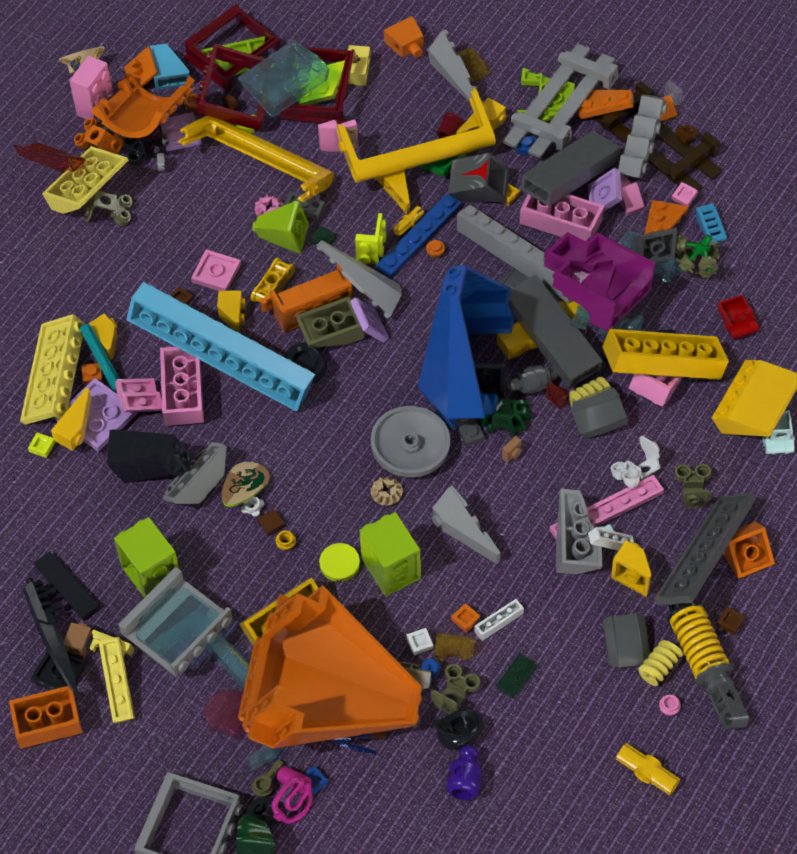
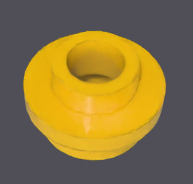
[275,530,296,550]

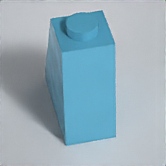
[149,44,190,90]

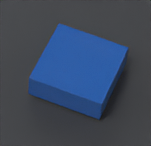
[303,765,329,795]

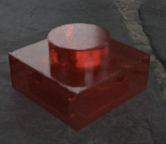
[546,383,566,409]

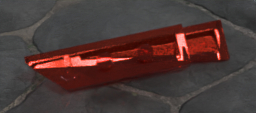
[13,142,86,173]

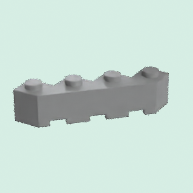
[618,94,667,178]

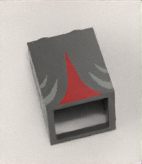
[448,153,509,202]

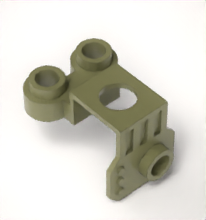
[84,191,132,226]
[674,464,712,509]
[431,664,480,714]

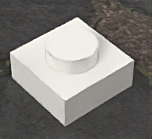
[406,628,433,656]

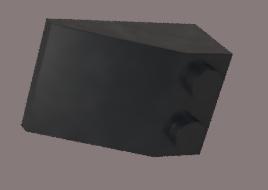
[474,363,505,398]

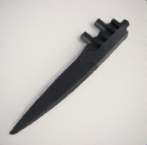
[23,578,79,694]

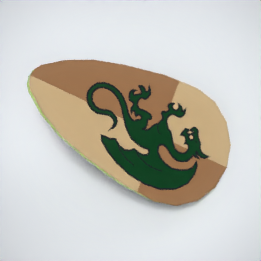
[222,462,270,507]

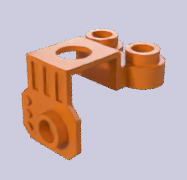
[74,118,124,154]

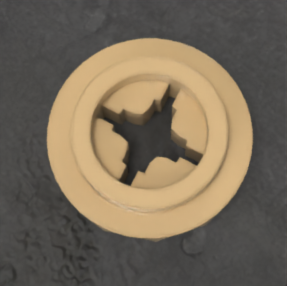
[371,476,403,506]

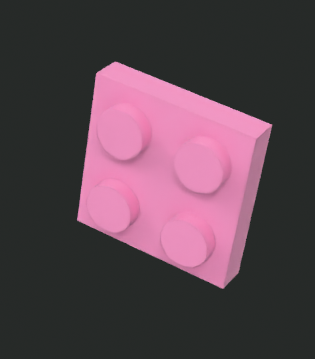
[191,250,241,291]

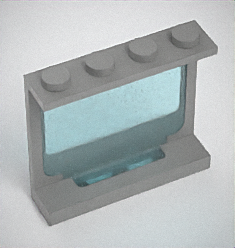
[118,567,232,677]

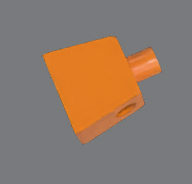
[384,16,424,58]

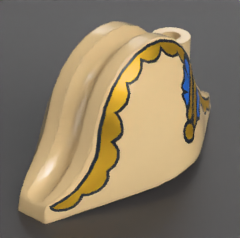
[59,46,105,75]

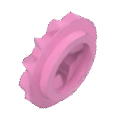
[255,195,284,216]

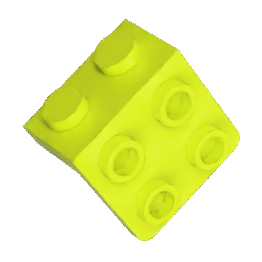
[355,213,386,264]

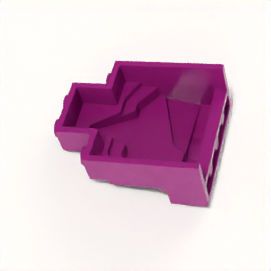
[544,232,656,332]

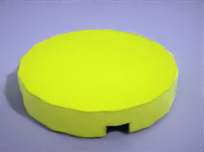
[319,543,360,582]

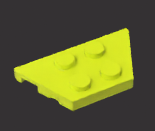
[281,60,345,105]

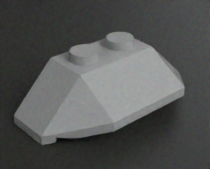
[163,442,226,504]

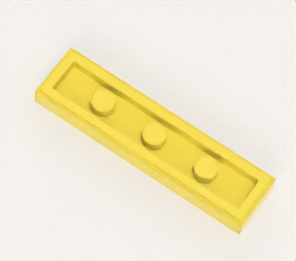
[98,637,135,724]

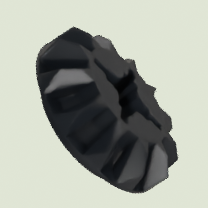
[246,797,280,830]

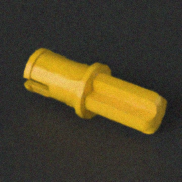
[393,206,425,236]

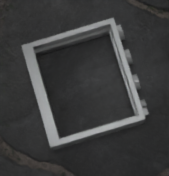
[134,772,243,854]

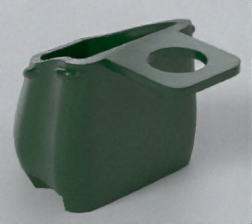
[236,814,274,854]

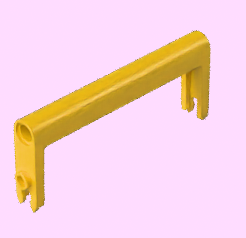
[336,88,496,183]
[178,116,334,202]

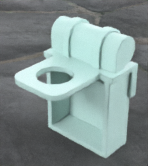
[762,410,795,455]

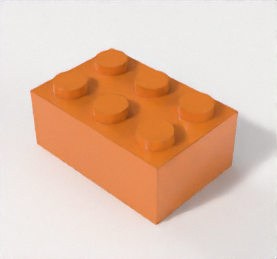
[9,686,83,749]

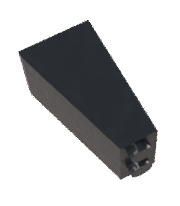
[107,429,192,483]

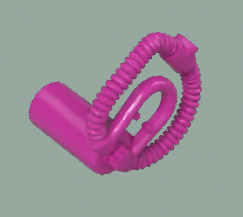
[271,766,313,824]

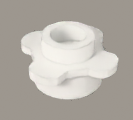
[241,496,264,517]

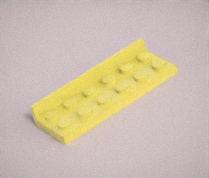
[20,314,85,425]

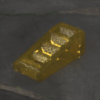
[457,47,488,82]

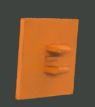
[124,46,158,89]

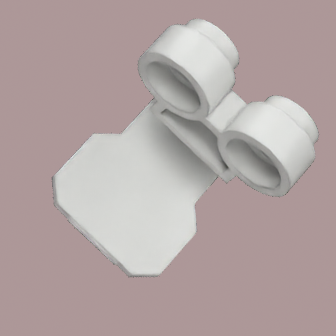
[611,436,660,488]

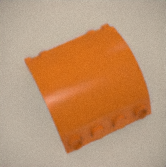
[92,73,195,138]

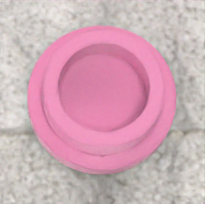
[659,695,681,716]

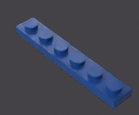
[377,194,461,278]

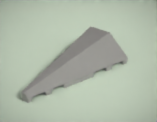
[428,29,483,103]
[316,240,402,319]

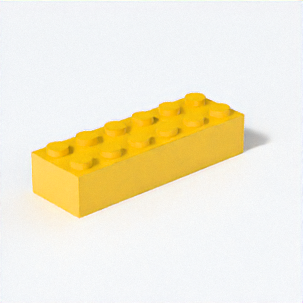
[603,329,729,379]

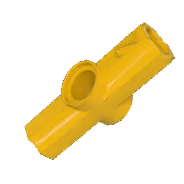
[616,743,680,796]

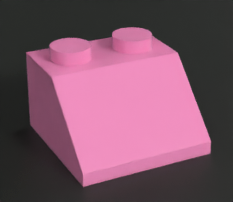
[629,374,682,407]

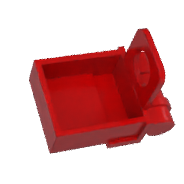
[717,294,759,339]

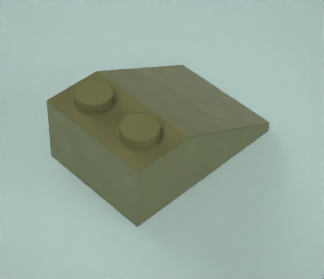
[296,296,365,347]

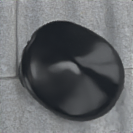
[284,342,327,384]
[434,709,484,750]

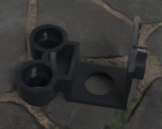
[123,125,169,166]

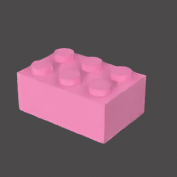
[69,55,114,120]

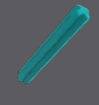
[80,324,119,392]

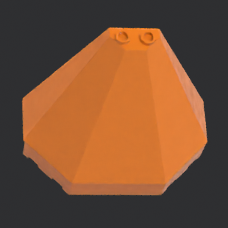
[238,585,422,749]

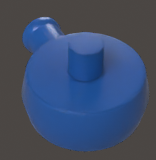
[421,658,441,685]

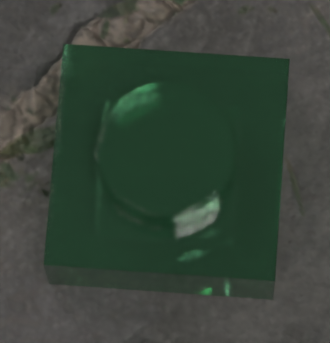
[310,226,336,245]

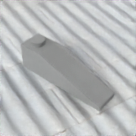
[432,485,500,564]
[556,489,602,575]

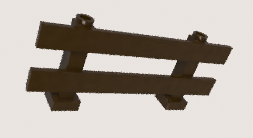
[591,81,723,191]

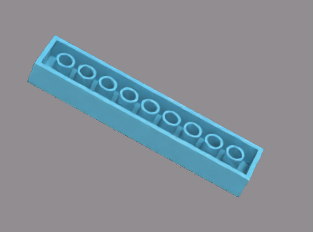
[126,282,315,412]

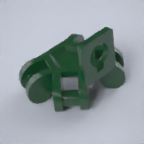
[479,397,532,437]

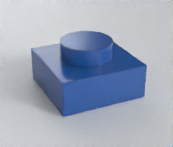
[516,136,536,156]

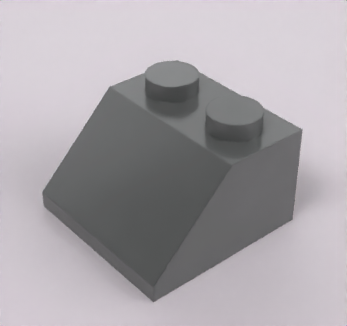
[631,228,677,263]

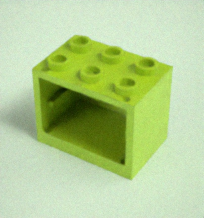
[359,512,421,597]
[114,517,179,598]

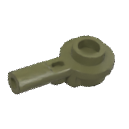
[252,759,284,797]

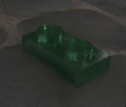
[496,654,537,699]

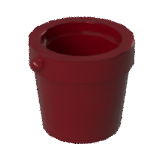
[437,112,464,139]

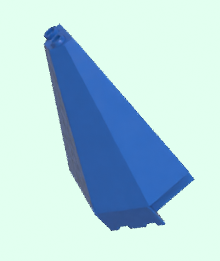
[418,265,515,431]

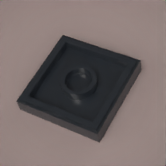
[30,651,88,690]

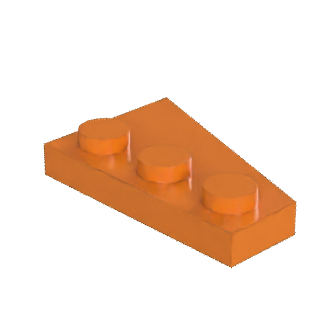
[579,90,633,119]
[644,200,689,234]

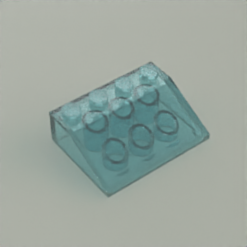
[238,39,330,118]

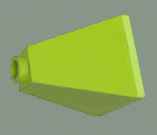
[253,201,309,254]

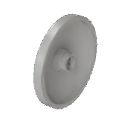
[371,406,450,477]

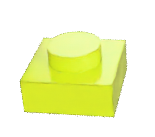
[28,433,56,458]

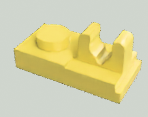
[90,630,135,656]

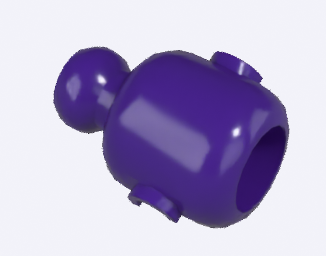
[446,745,483,800]

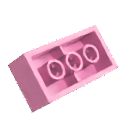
[519,194,604,241]
[160,347,204,426]

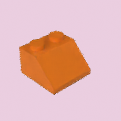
[723,521,775,579]

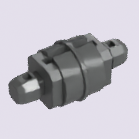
[507,365,559,394]

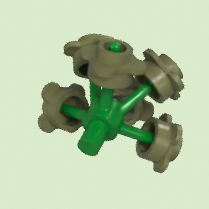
[676,232,720,278]

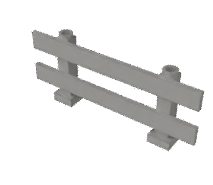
[503,44,618,159]

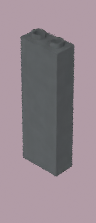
[521,131,621,206]
[509,275,603,388]

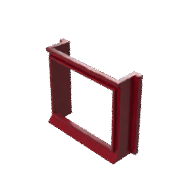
[184,3,284,92]
[277,44,358,124]

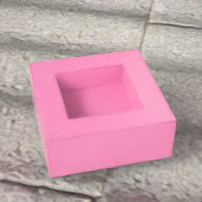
[672,182,698,206]

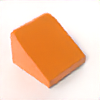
[661,95,677,121]

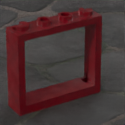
[195,44,277,131]

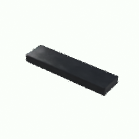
[34,551,99,620]

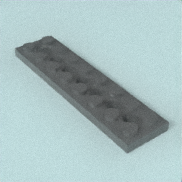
[654,492,756,605]

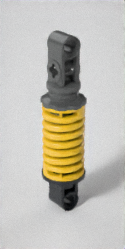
[667,600,749,729]

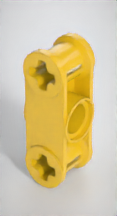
[251,257,295,306]

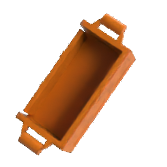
[260,264,353,333]

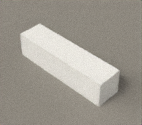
[588,527,634,551]
[474,599,524,641]

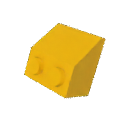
[611,540,652,597]

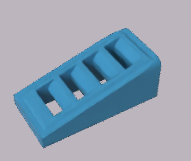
[695,203,727,243]

